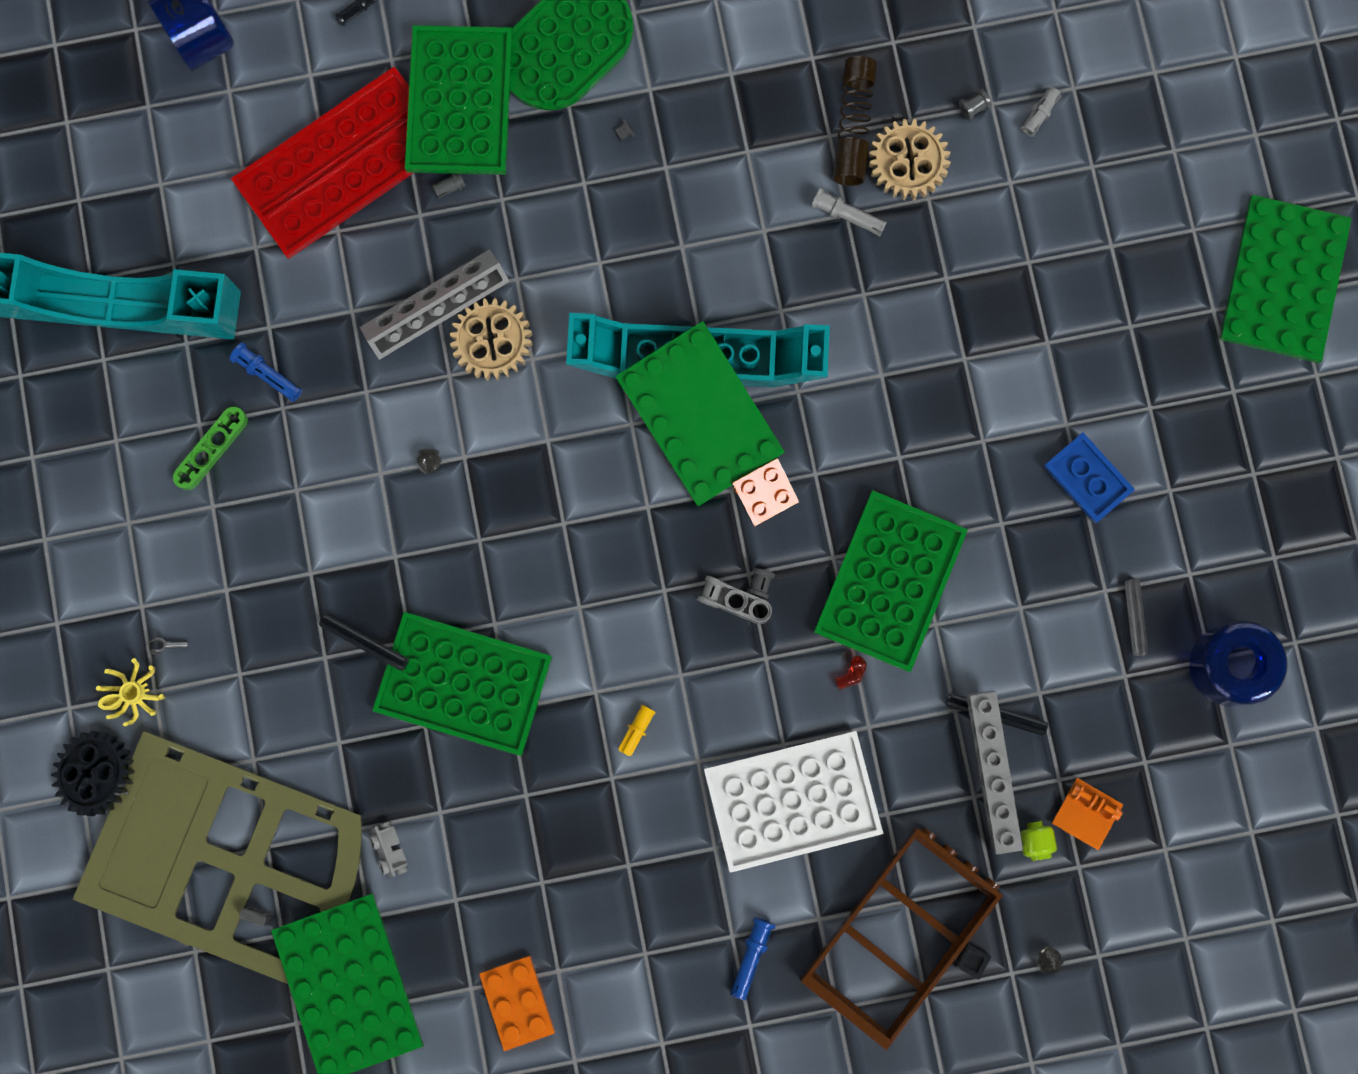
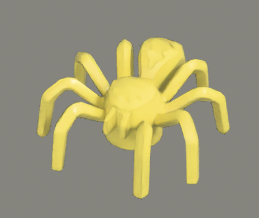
[96,658,166,726]

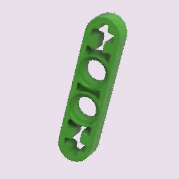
[173,407,248,490]

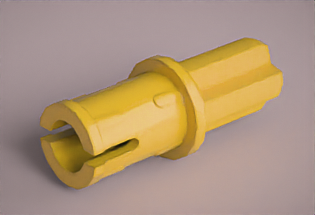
[618,705,656,756]

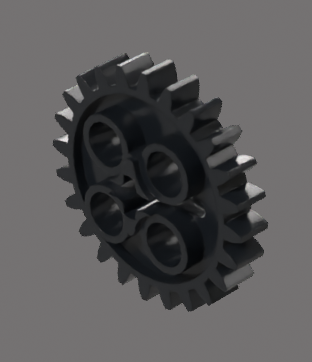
[51,731,135,817]

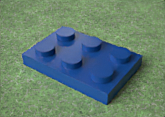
[1043,432,1135,524]

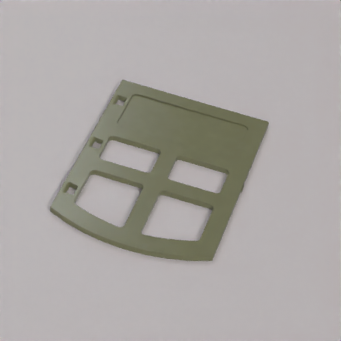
[73,731,362,984]

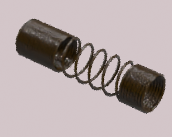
[833,55,877,186]

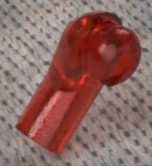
[835,656,867,690]

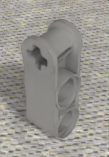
[696,576,772,625]

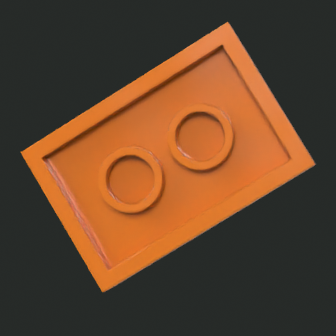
[479,955,555,1051]

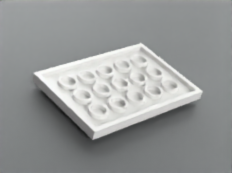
[704,731,883,873]

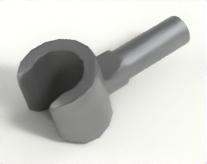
[150,637,188,655]

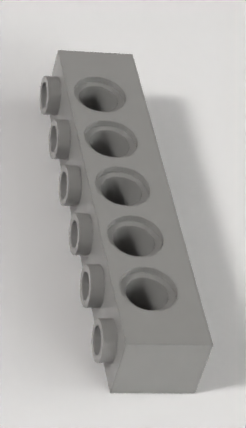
[360,249,510,360]
[966,690,1023,854]

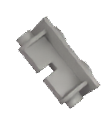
[369,822,408,879]

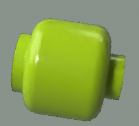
[1020,821,1057,861]

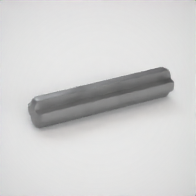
[1125,579,1148,656]

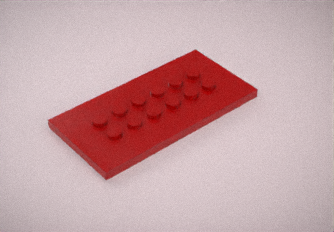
[231,66,413,259]

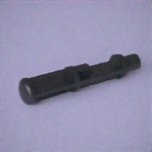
[335,0,378,26]

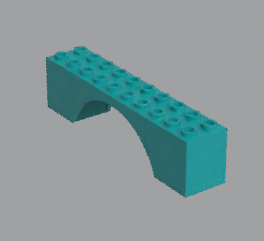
[0,253,241,340]

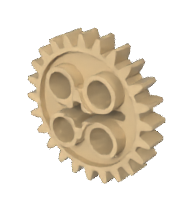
[869,119,951,200]
[450,298,533,381]

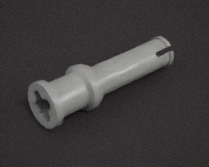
[811,187,887,237]

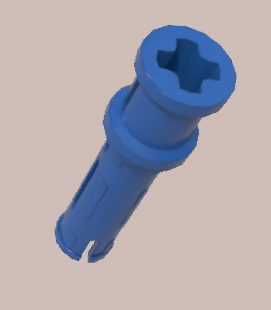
[229,342,302,402]
[730,917,776,1000]

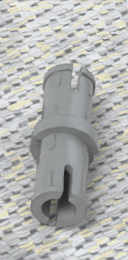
[1021,87,1061,137]

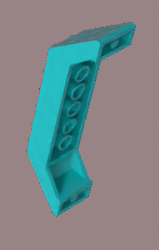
[566,313,830,388]

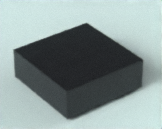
[955,943,991,980]

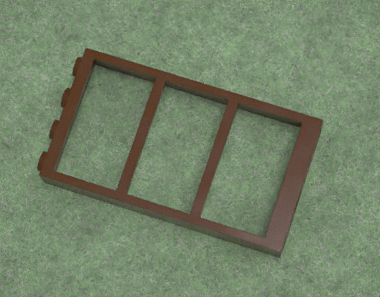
[800,827,1003,1051]

